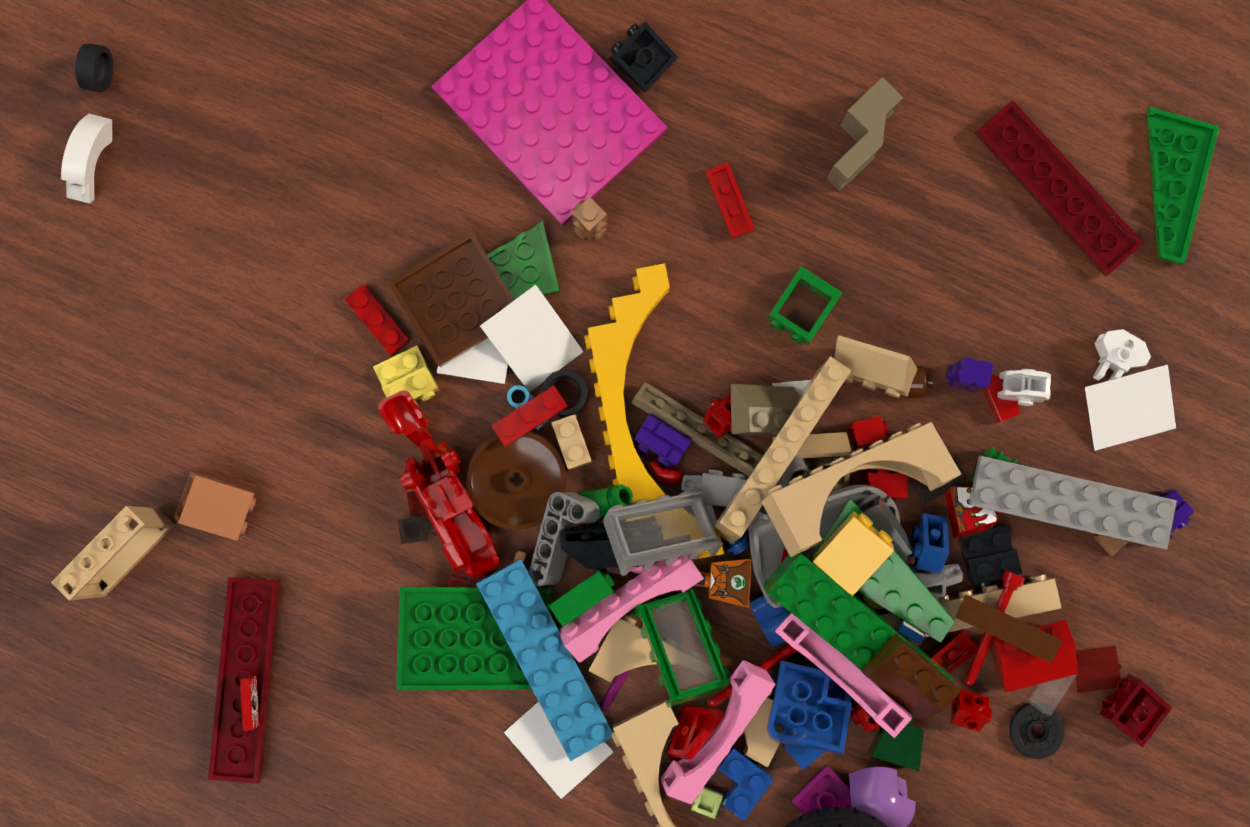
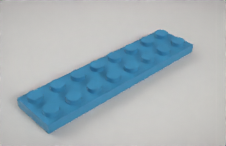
[476,559,613,761]

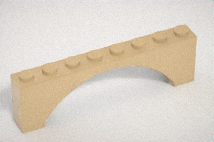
[714,356,851,543]
[761,422,961,557]
[589,615,784,767]
[611,698,679,827]

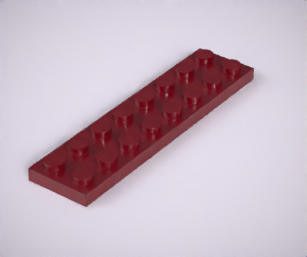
[975,100,1144,276]
[208,577,280,784]

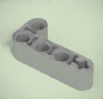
[529,492,600,586]

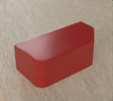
[983,374,1021,423]

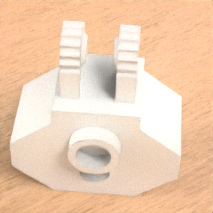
[1093,329,1151,381]
[997,369,1051,406]

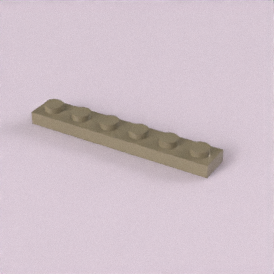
[631,382,763,477]

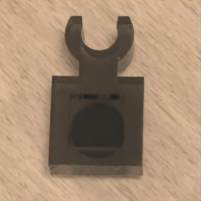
[398,516,438,544]

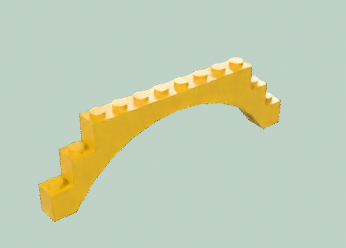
[584,263,724,560]

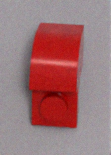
[863,469,907,499]

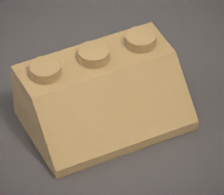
[835,335,917,398]
[772,432,852,489]

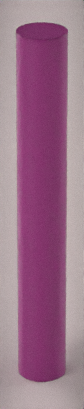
[599,670,631,711]

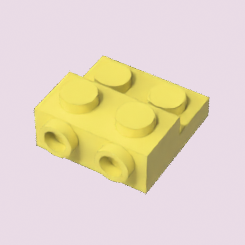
[373,346,439,402]

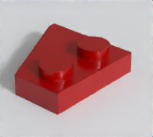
[668,706,725,760]

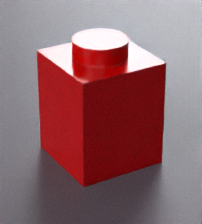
[848,416,889,449]

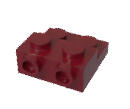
[1099,674,1172,748]

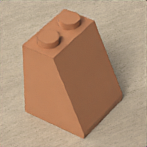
[174,471,256,541]

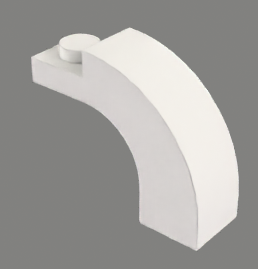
[61,114,112,204]

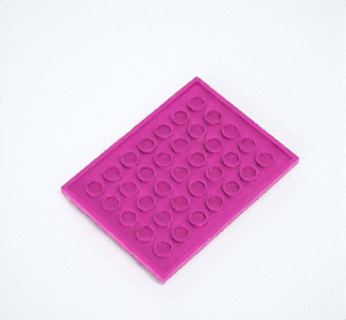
[431,0,668,226]

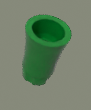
[579,484,633,524]

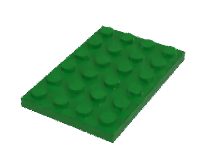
[396,586,551,690]

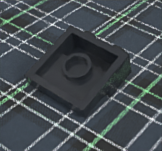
[608,22,678,92]
[958,525,1023,588]

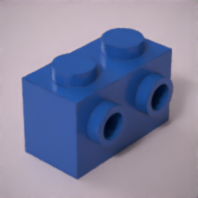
[911,513,949,574]

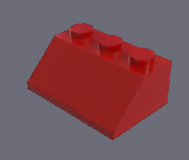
[989,620,1078,693]

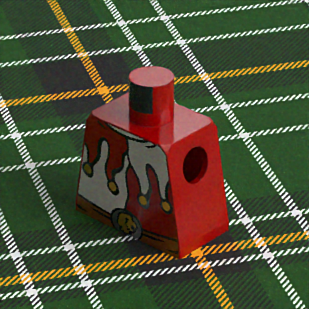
[944,486,1005,539]

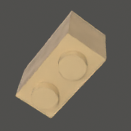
[552,414,592,471]

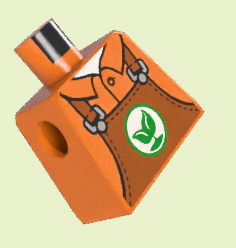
[694,559,752,607]

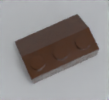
[861,633,961,720]

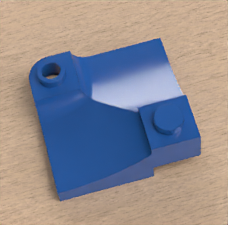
[767,660,852,755]

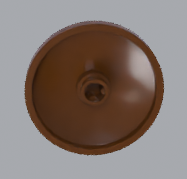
[467,432,566,530]

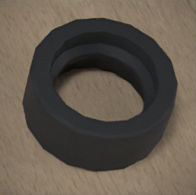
[75,43,113,92]
[542,370,588,417]

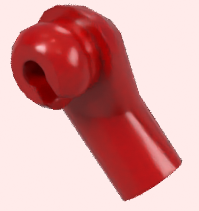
[647,458,683,485]

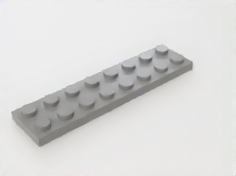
[969,456,1177,550]

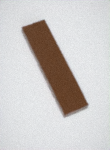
[955,594,1063,664]

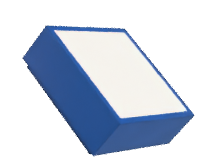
[898,618,925,644]

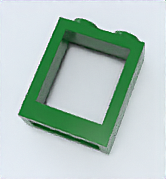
[767,266,842,345]
[549,570,615,627]

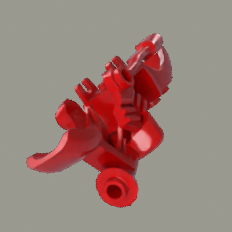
[378,390,499,577]

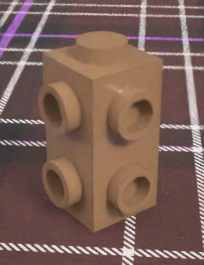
[572,197,608,242]

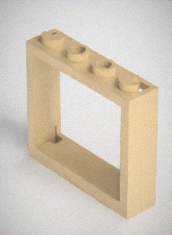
[51,506,175,601]

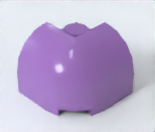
[849,767,916,827]

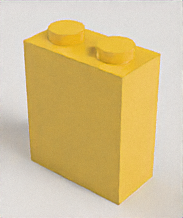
[812,511,894,596]

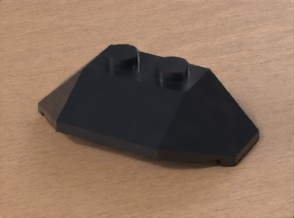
[560,522,664,570]

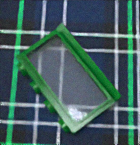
[633,589,730,708]

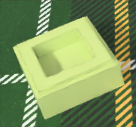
[691,786,723,819]

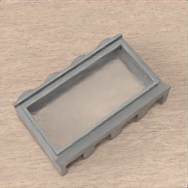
[603,491,723,576]

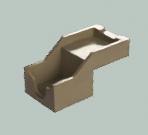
[827,77,903,191]

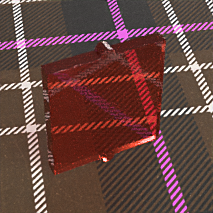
[1075,646,1121,693]

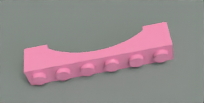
[559,554,704,663]
[775,613,912,738]
[660,660,776,804]

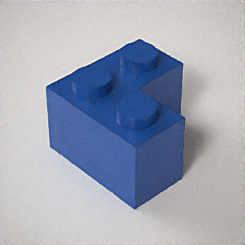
[717,746,774,821]

